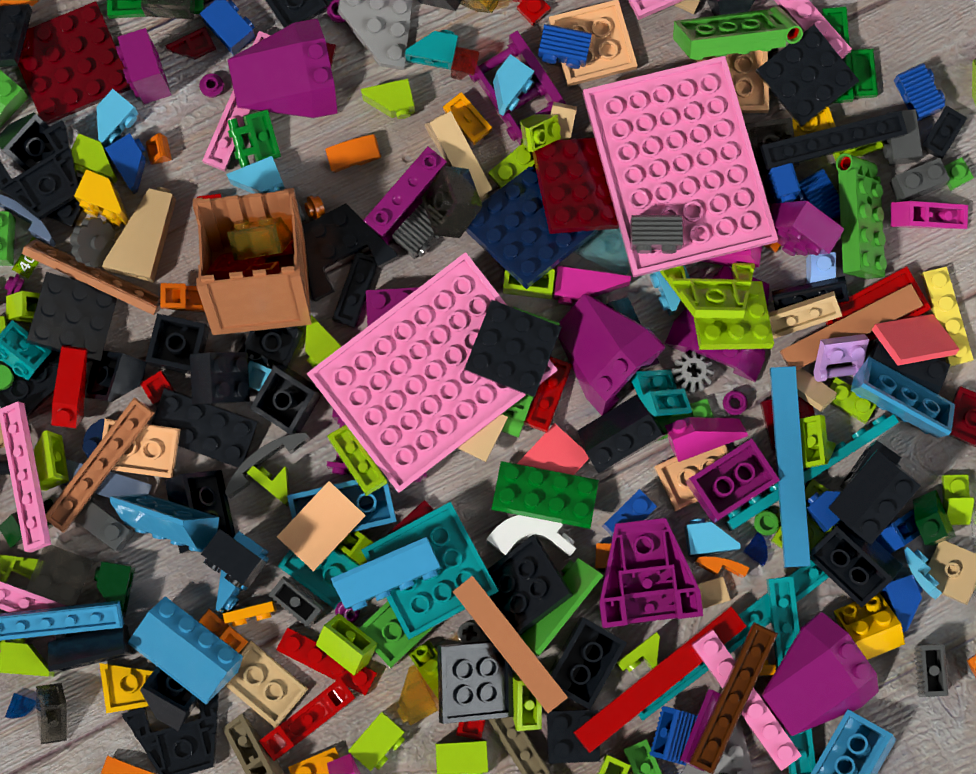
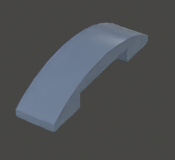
[0,194,56,247]
[62,459,152,498]

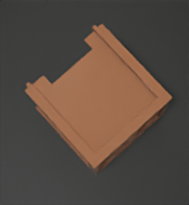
[193,188,312,335]

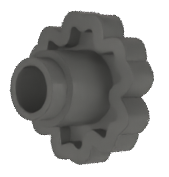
[70,217,115,268]

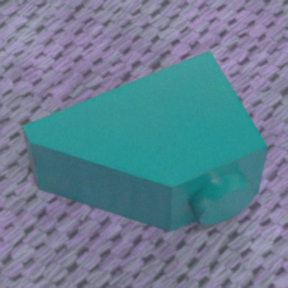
[405,30,458,70]

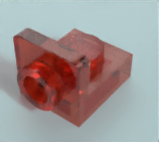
[451,46,479,80]

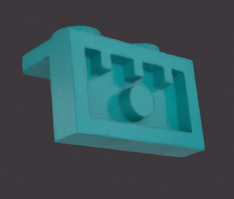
[0,320,52,380]

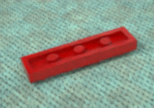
[276,627,377,696]

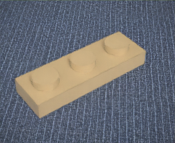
[768,291,842,339]

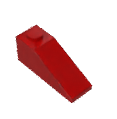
[51,345,87,429]

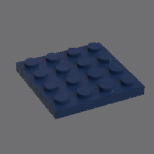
[459,167,598,289]

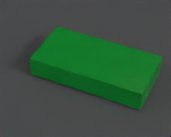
[850,49,878,99]

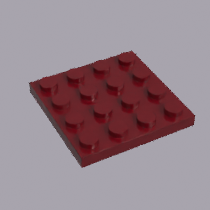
[18,1,131,124]
[532,138,619,234]

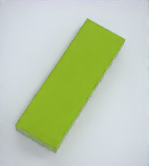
[327,424,387,496]

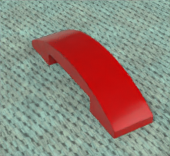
[259,678,355,761]

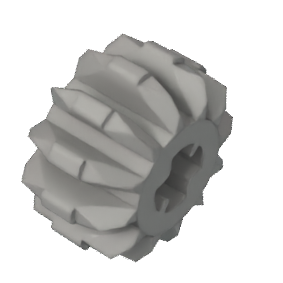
[672,351,714,393]

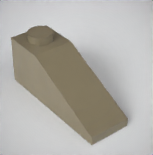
[222,713,284,774]

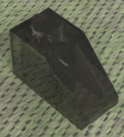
[36,683,67,744]

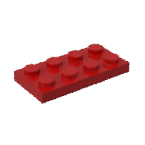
[825,267,932,343]

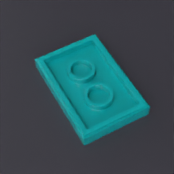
[278,548,360,609]

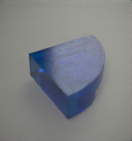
[742,532,768,567]
[5,693,40,719]

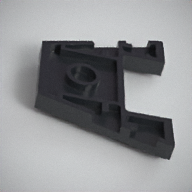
[0,120,79,220]
[303,203,399,302]
[122,691,220,774]

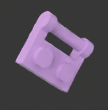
[814,334,869,382]

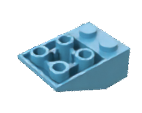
[216,531,269,613]

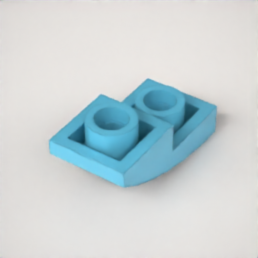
[904,547,942,600]

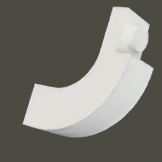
[486,515,576,558]

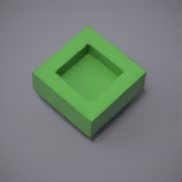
[944,157,974,191]

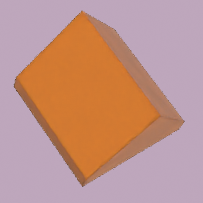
[145,133,172,165]

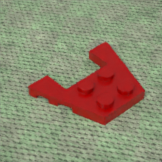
[207,238,294,280]

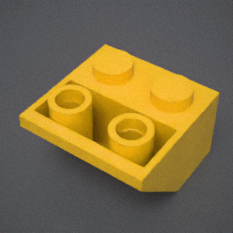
[74,169,129,226]
[834,592,905,660]

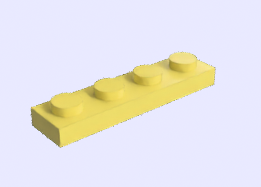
[921,267,974,367]

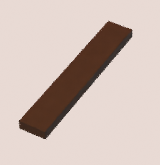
[689,622,778,774]

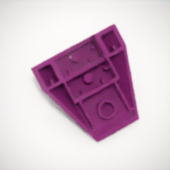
[227,18,337,118]
[665,265,770,382]
[558,294,666,416]
[599,518,703,628]
[761,612,879,736]

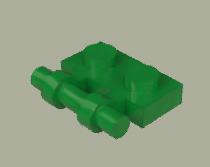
[227,110,281,168]

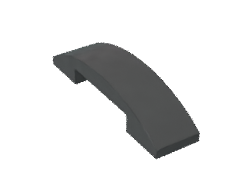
[225,433,311,499]

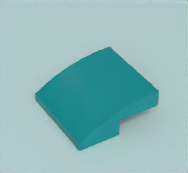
[631,369,692,416]

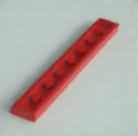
[573,607,747,753]

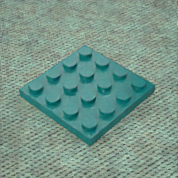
[361,502,499,640]

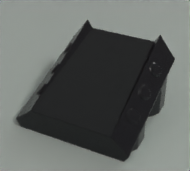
[236,326,303,369]

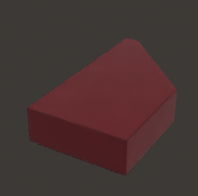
[165,26,216,60]

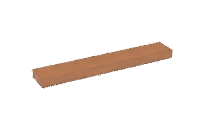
[22,239,162,315]
[780,284,923,371]
[46,397,155,533]
[452,576,568,713]

